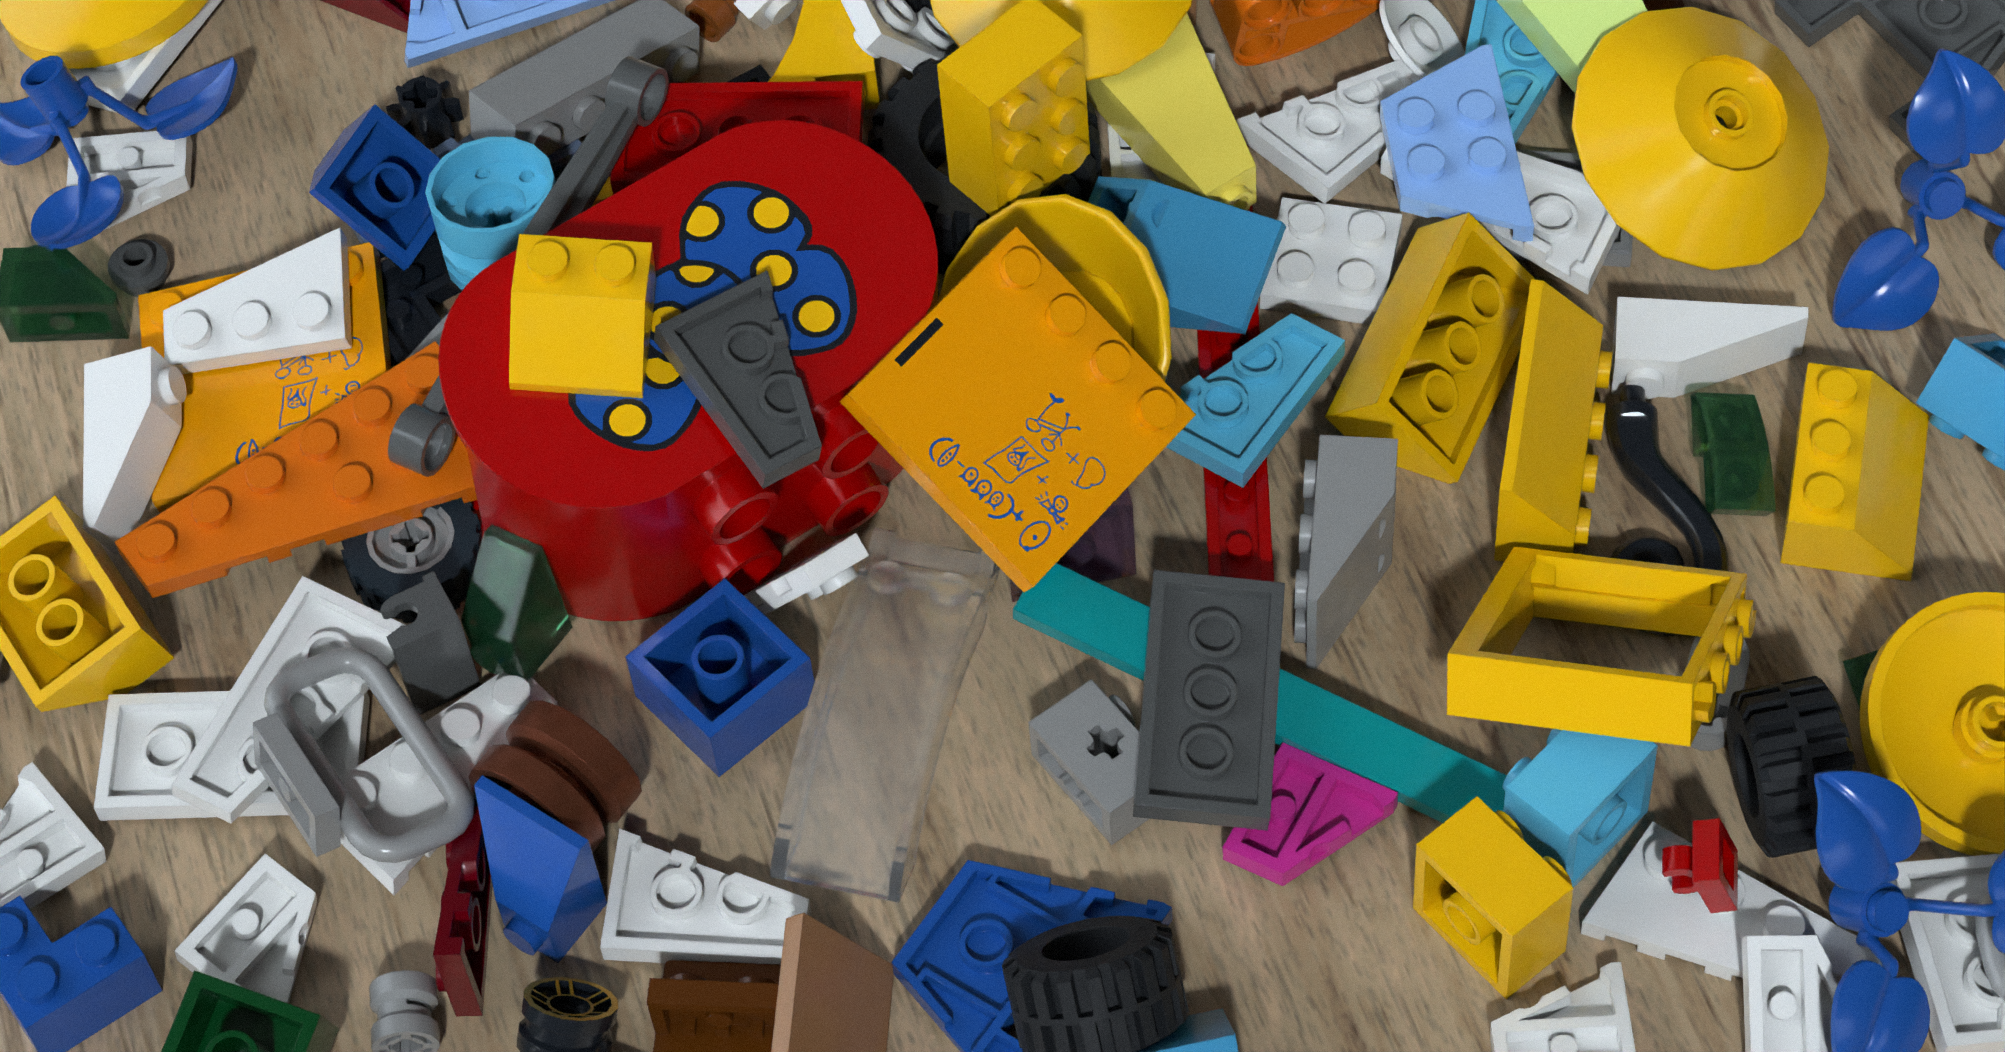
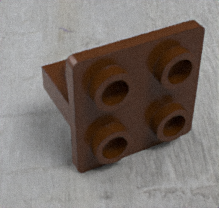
[647,960,781,1052]

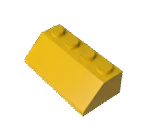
[1325,212,1536,484]
[1494,279,1613,562]

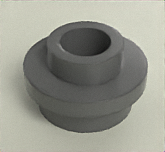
[108,239,170,297]

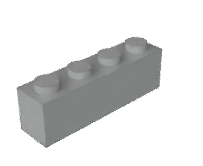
[469,0,699,156]

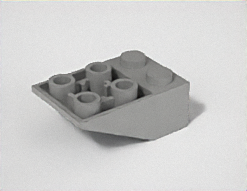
[1294,435,1398,669]

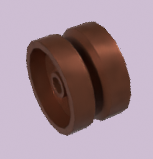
[468,700,642,853]

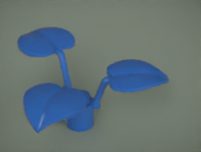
[1832,49,2005,331]
[0,56,238,251]
[1814,770,2005,1052]

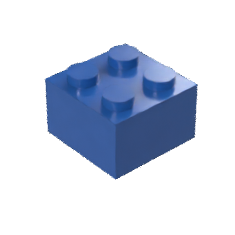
[625,578,818,777]

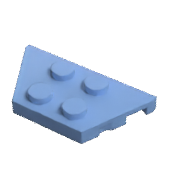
[404,0,615,68]
[1380,44,1534,242]

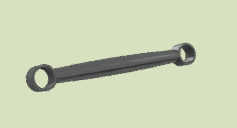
[388,56,669,477]

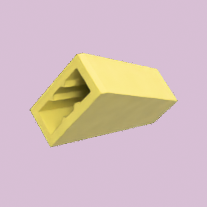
[1086,13,1257,210]

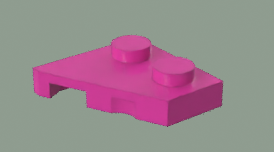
[1223,742,1398,886]

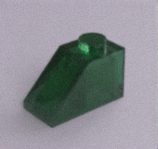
[0,245,130,343]
[461,524,573,682]

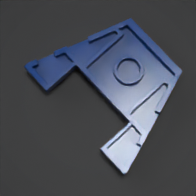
[892,860,1173,1052]

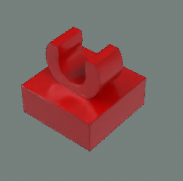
[1662,818,1738,913]

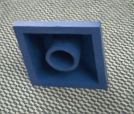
[309,104,441,271]
[474,775,607,963]

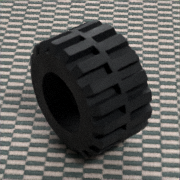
[1727,676,1857,858]
[1002,916,1189,1052]

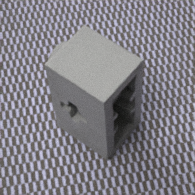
[1028,679,1149,845]

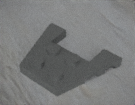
[1774,0,2005,160]

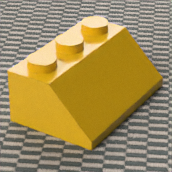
[1780,363,1929,581]
[0,495,174,712]

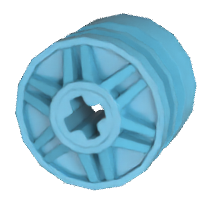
[425,137,556,290]

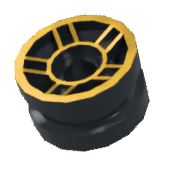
[516,977,618,1052]

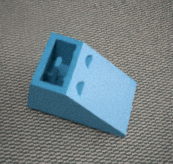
[1088,176,1286,334]

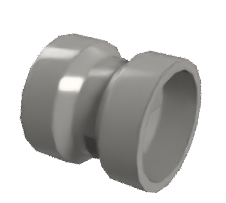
[369,970,440,1052]

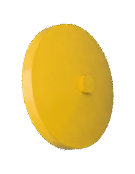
[0,0,208,69]
[1859,592,2005,856]

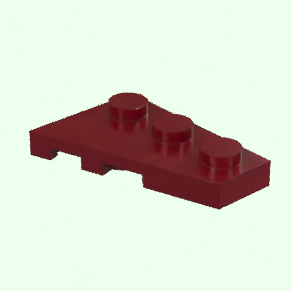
[433,806,493,1017]

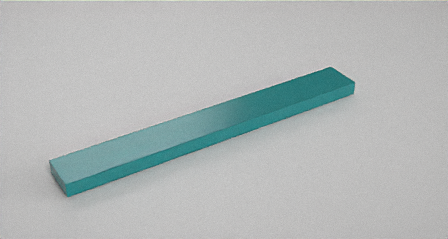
[1013,563,1507,823]

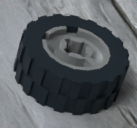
[341,498,488,623]

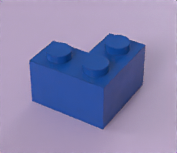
[0,896,162,1052]

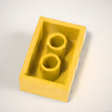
[937,0,1090,216]

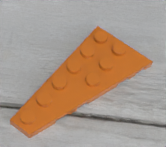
[115,341,477,598]

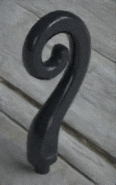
[1607,385,1729,636]

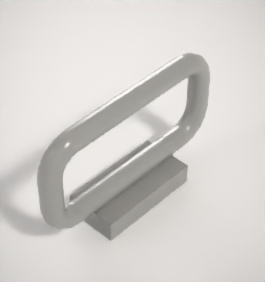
[253,647,475,863]

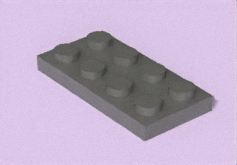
[1133,570,1285,830]

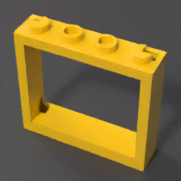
[1447,547,1756,747]

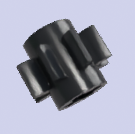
[386,75,464,150]

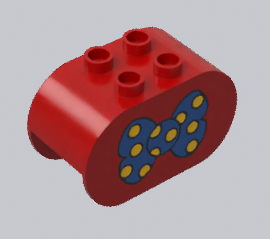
[438,120,938,621]

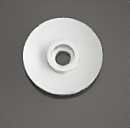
[1379,0,1465,79]

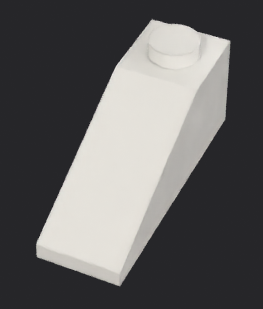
[1611,297,1808,399]
[83,346,187,555]

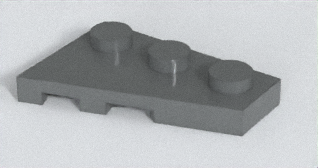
[654,271,822,489]

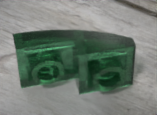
[1690,392,1776,516]

